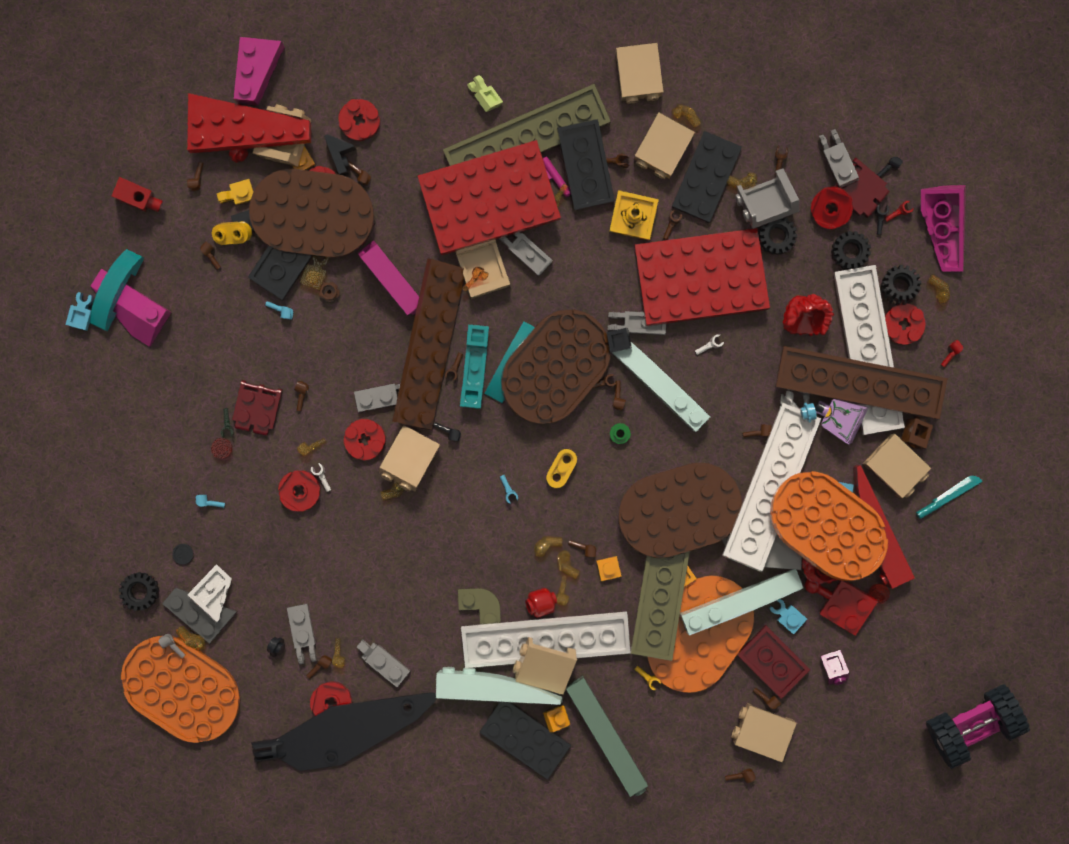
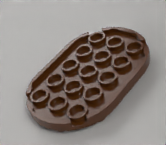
[249,169,374,258]
[501,310,610,424]
[618,463,742,558]

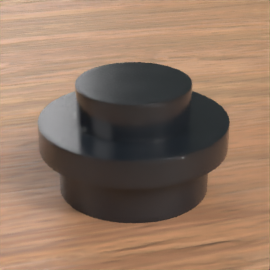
[267,637,285,657]

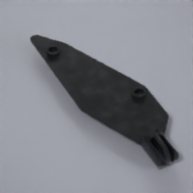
[251,692,437,771]

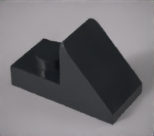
[324,134,357,176]

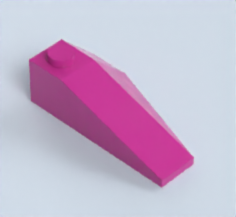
[921,185,966,272]
[91,269,172,347]

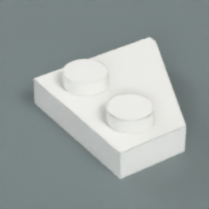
[187,564,232,622]

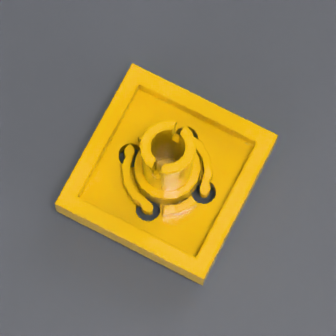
[609,190,659,240]

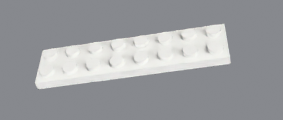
[833,265,905,435]
[722,403,821,572]
[461,612,630,668]

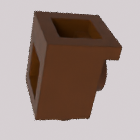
[900,416,933,449]

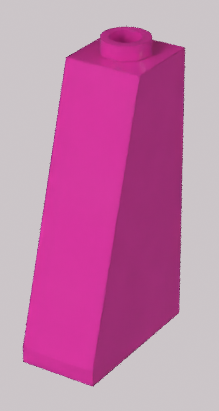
[358,240,419,315]

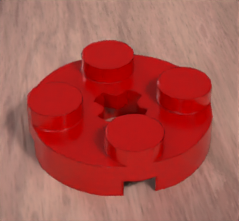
[339,99,380,141]
[811,187,853,229]
[885,303,925,345]
[344,419,386,460]
[278,470,321,511]
[310,681,352,716]

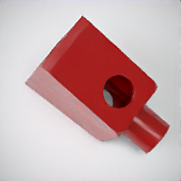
[111,177,163,212]

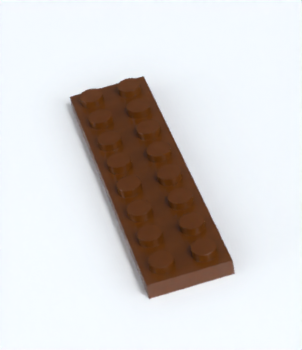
[392,259,464,430]
[775,346,948,419]

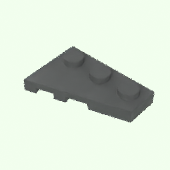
[162,587,237,644]

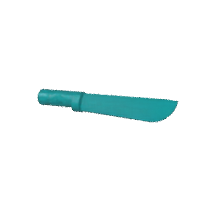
[916,476,983,519]

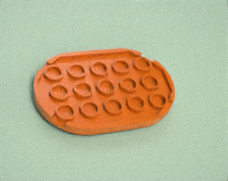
[770,471,888,581]
[648,575,754,693]
[121,636,240,743]

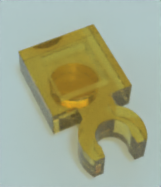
[300,256,329,291]

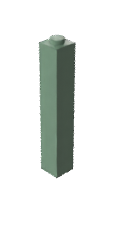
[566,676,648,797]

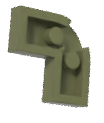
[458,588,501,625]

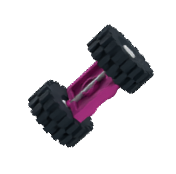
[926,684,1030,769]

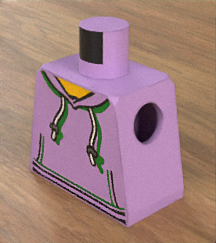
[815,399,869,444]

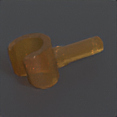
[462,267,489,292]

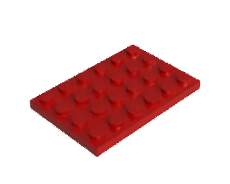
[418,140,561,255]
[634,228,770,326]

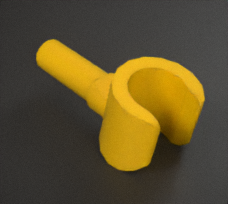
[634,665,661,690]

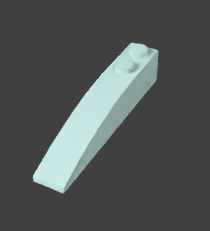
[609,342,710,432]
[680,569,803,635]
[436,667,563,705]

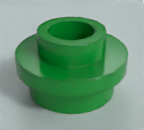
[610,423,631,444]

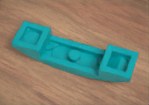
[89,249,144,332]
[484,322,535,403]
[460,324,489,409]

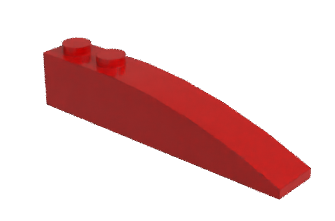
[853,465,915,589]

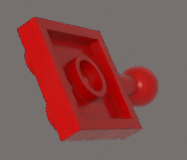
[804,579,878,636]

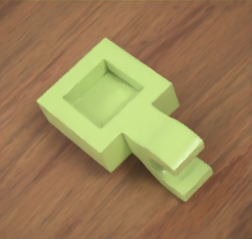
[467,75,503,112]

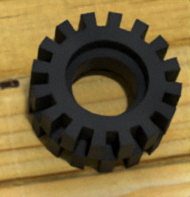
[758,217,797,255]
[831,231,871,270]
[881,265,922,305]
[119,572,160,611]

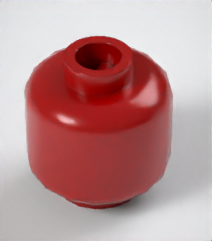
[525,588,557,618]

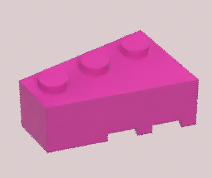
[234,37,285,106]

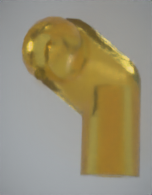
[672,104,701,128]

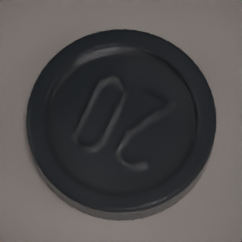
[172,544,194,564]

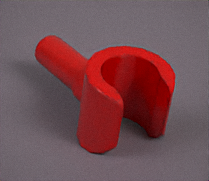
[884,201,914,222]
[941,340,963,368]

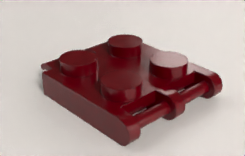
[831,158,890,218]
[232,380,283,436]

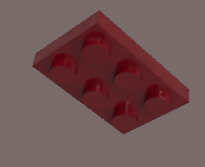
[737,625,810,699]

